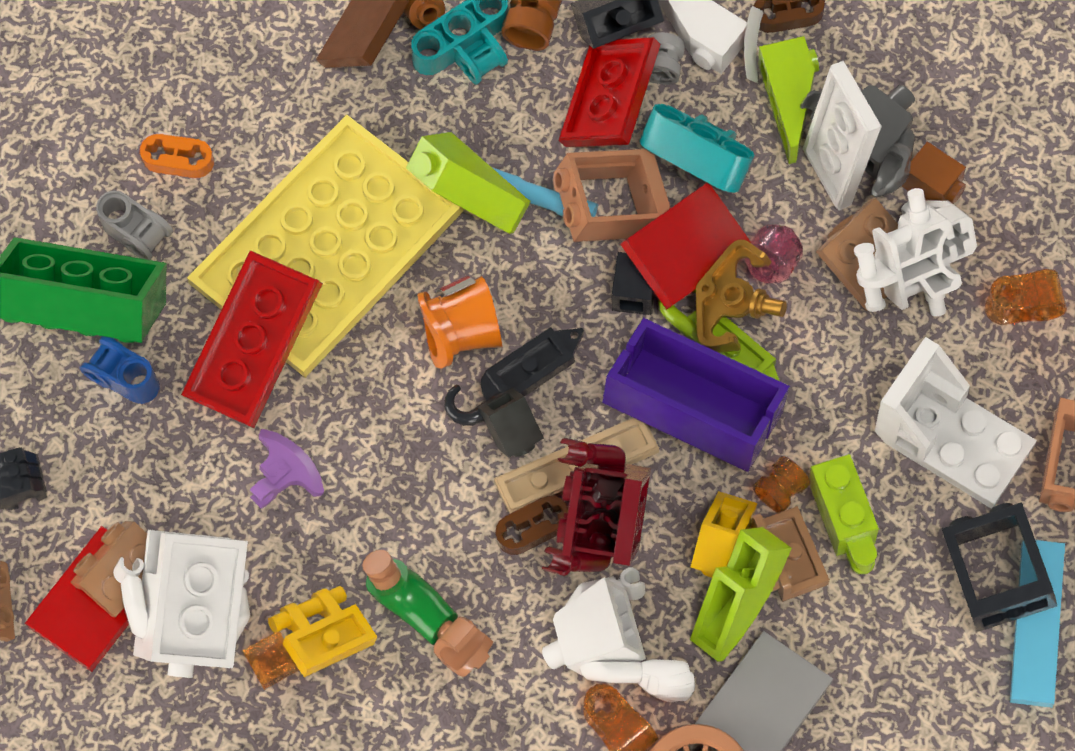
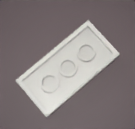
[803,61,882,211]

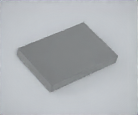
[695,631,833,751]

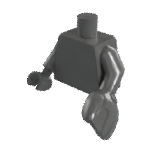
[800,85,915,197]

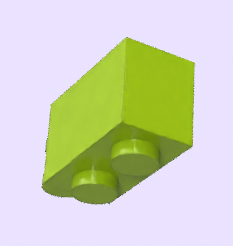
[808,454,879,574]

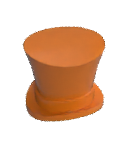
[417,276,503,369]

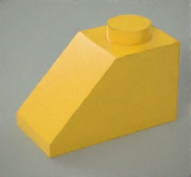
[690,491,758,578]

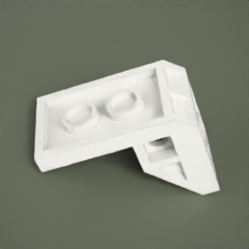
[875,337,1037,509]

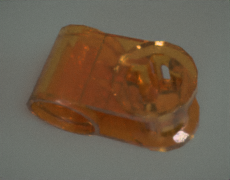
[985,269,1067,325]
[583,683,659,751]

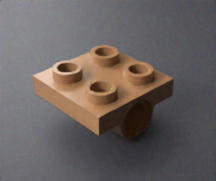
[816,198,898,311]

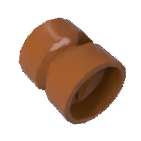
[501,0,562,51]

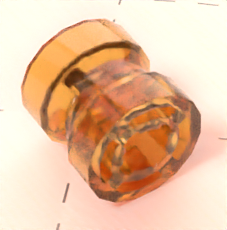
[752,456,810,513]

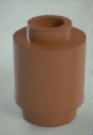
[403,0,445,29]

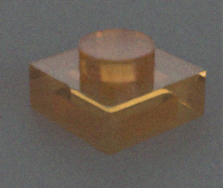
[242,631,299,690]

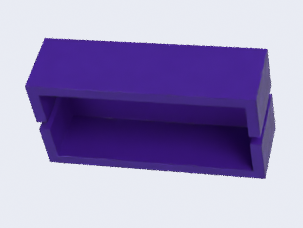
[602,317,790,472]

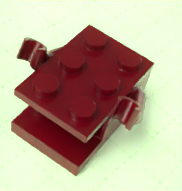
[542,438,651,576]

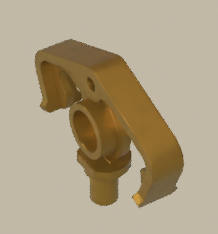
[696,240,787,353]

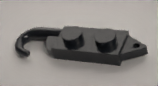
[444,327,584,426]

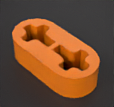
[140,134,214,178]

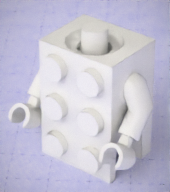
[113,530,250,678]

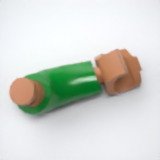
[362,550,493,677]

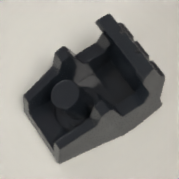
[0,447,48,510]

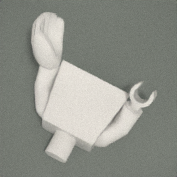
[542,567,695,702]

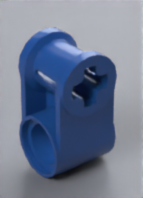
[79,336,160,404]

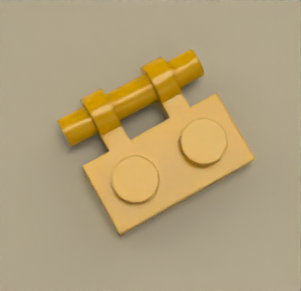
[268,586,377,677]

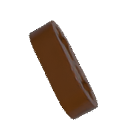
[753,0,825,33]
[495,496,568,555]

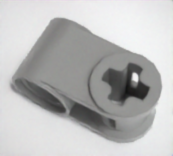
[96,191,173,260]

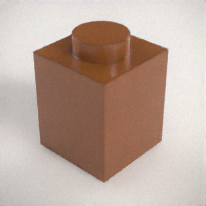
[901,141,966,204]

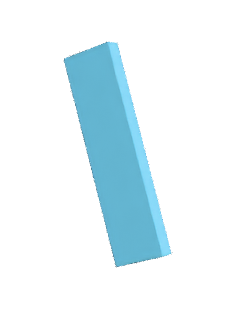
[1010,540,1065,708]

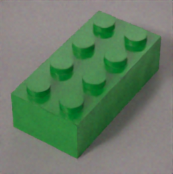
[0,237,167,343]

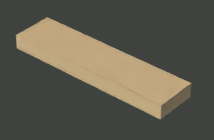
[494,418,659,514]

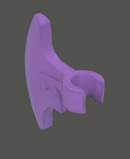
[250,429,324,508]

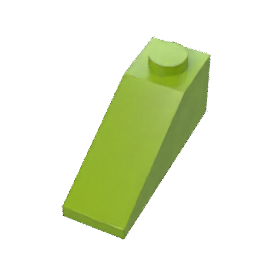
[758,36,819,164]
[406,132,531,234]

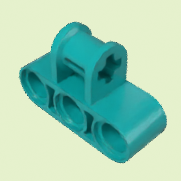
[411,0,508,85]
[639,104,755,193]

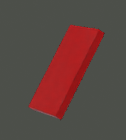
[181,250,323,428]

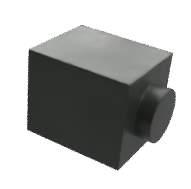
[478,388,544,458]

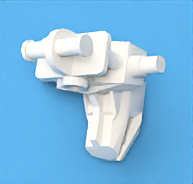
[854,188,977,316]

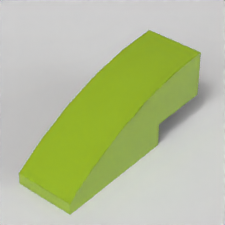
[690,527,792,662]

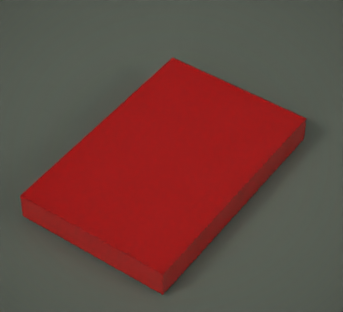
[558,37,661,147]
[620,183,752,310]
[25,526,129,672]

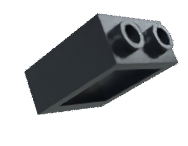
[942,502,1057,632]

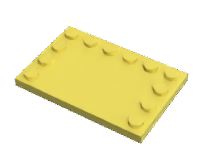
[187,115,464,378]

